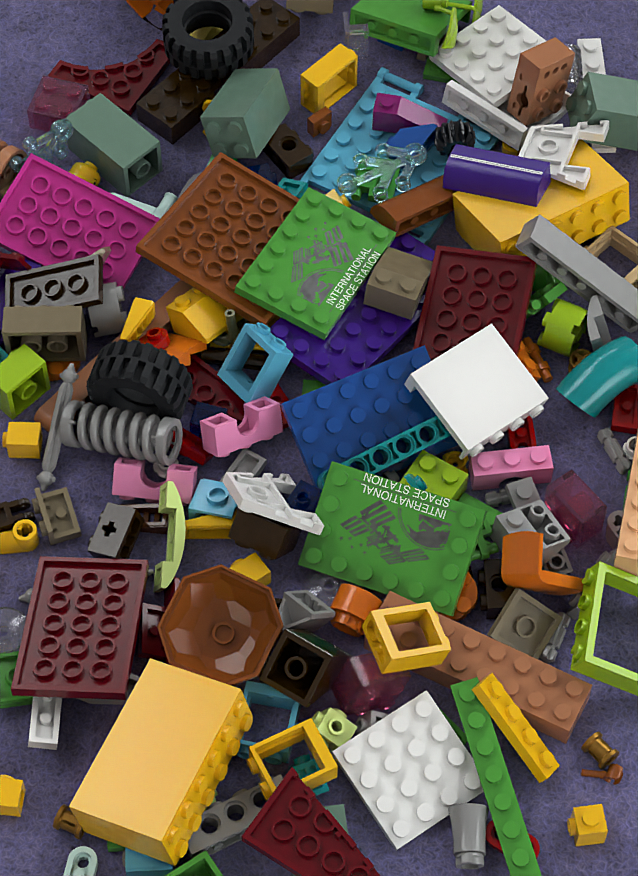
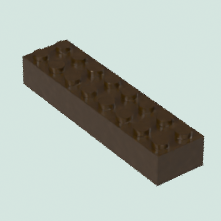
[136,0,300,145]

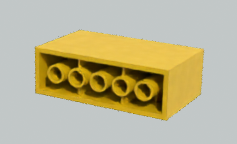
[452,139,630,256]
[69,658,253,866]

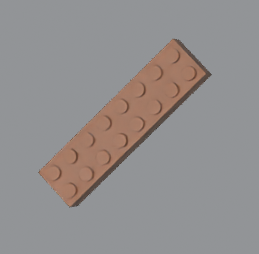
[364,591,593,744]

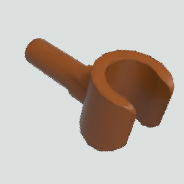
[581,764,623,785]

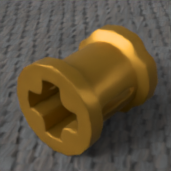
[581,731,620,770]
[53,804,85,840]

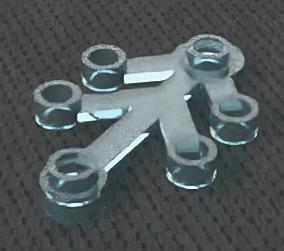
[9,119,73,173]
[337,143,427,202]

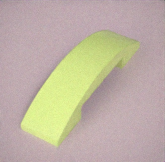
[154,481,186,592]

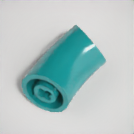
[556,336,638,418]

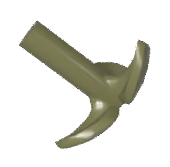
[212,309,250,347]

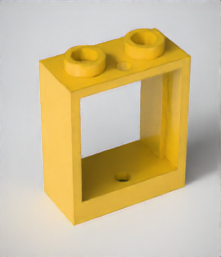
[300,43,358,114]
[362,602,451,674]
[246,718,338,800]

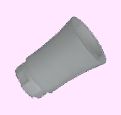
[448,803,489,869]

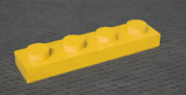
[472,673,560,783]

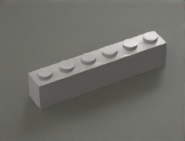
[515,214,638,333]

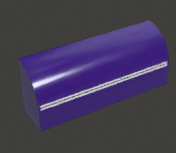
[443,144,551,207]

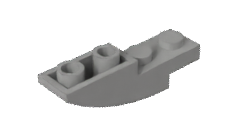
[505,476,573,575]

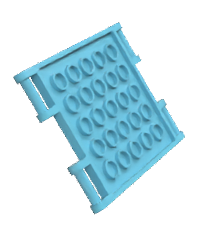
[298,67,500,245]

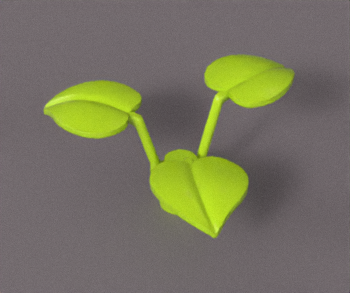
[422,0,483,49]

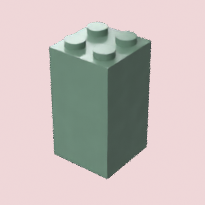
[200,68,290,158]
[566,72,638,151]
[64,93,163,197]

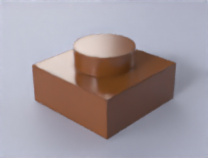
[307,106,332,138]

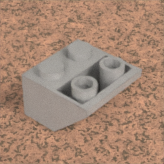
[490,500,571,566]

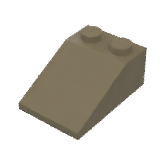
[363,247,433,320]

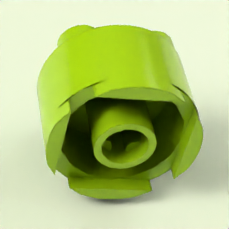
[537,298,588,357]

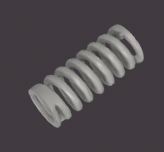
[60,400,183,466]

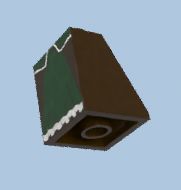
[259,629,353,707]

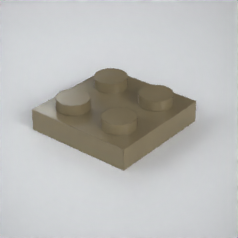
[487,588,563,659]

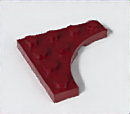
[48,39,170,116]

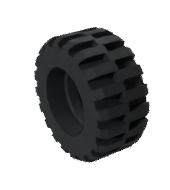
[162,0,254,80]
[86,340,193,421]

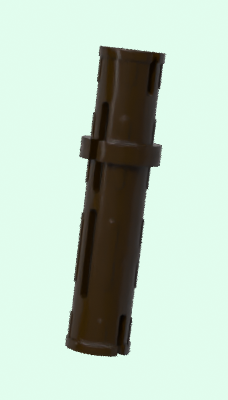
[201,347,268,371]

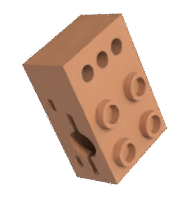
[507,37,575,126]

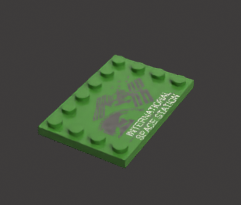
[234,187,397,340]
[298,461,487,617]

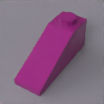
[372,93,448,133]

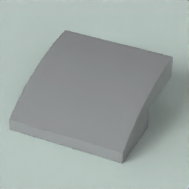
[587,295,612,351]

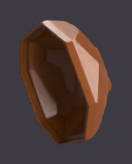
[157,564,284,686]

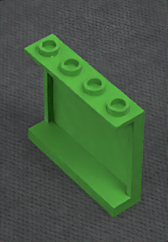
[349,0,472,57]

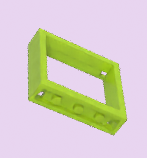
[570,561,638,696]

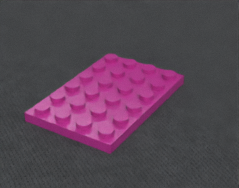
[0,153,160,289]

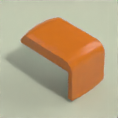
[501,531,584,596]

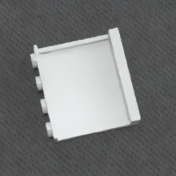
[442,80,572,151]
[404,323,549,460]

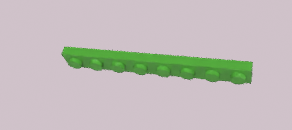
[450,677,542,876]

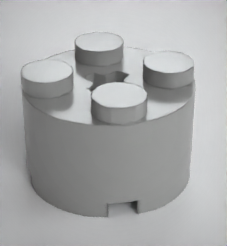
[88,282,128,338]

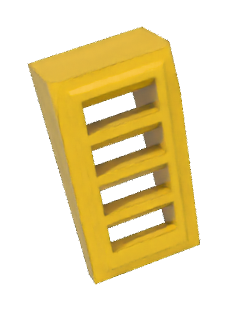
[120,297,156,342]
[185,509,237,539]

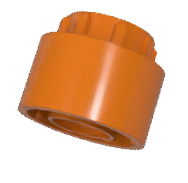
[330,584,383,637]

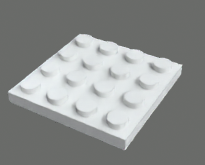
[429,5,546,108]
[331,690,483,850]

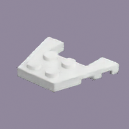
[518,120,609,190]
[222,472,324,535]

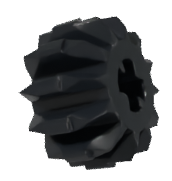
[434,119,476,157]

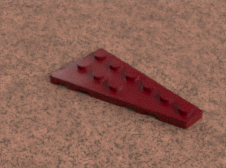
[241,767,380,876]

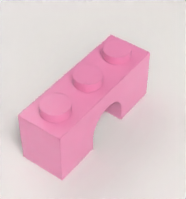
[200,396,283,458]
[468,445,554,491]
[112,457,198,506]

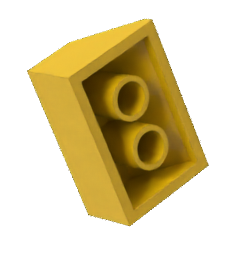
[166,287,243,344]

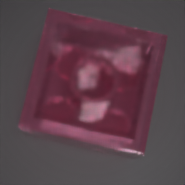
[27,75,90,136]
[544,469,607,549]
[331,647,411,716]

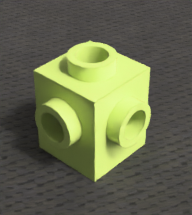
[312,707,358,752]

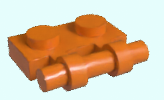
[518,337,553,383]

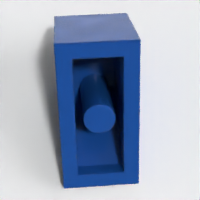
[385,124,438,173]

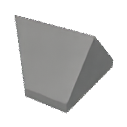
[278,590,336,634]

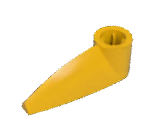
[0,519,39,554]

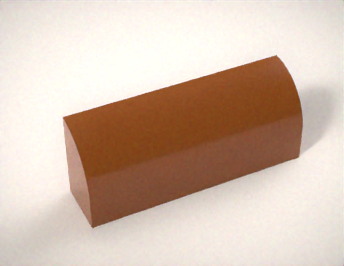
[370,174,457,237]

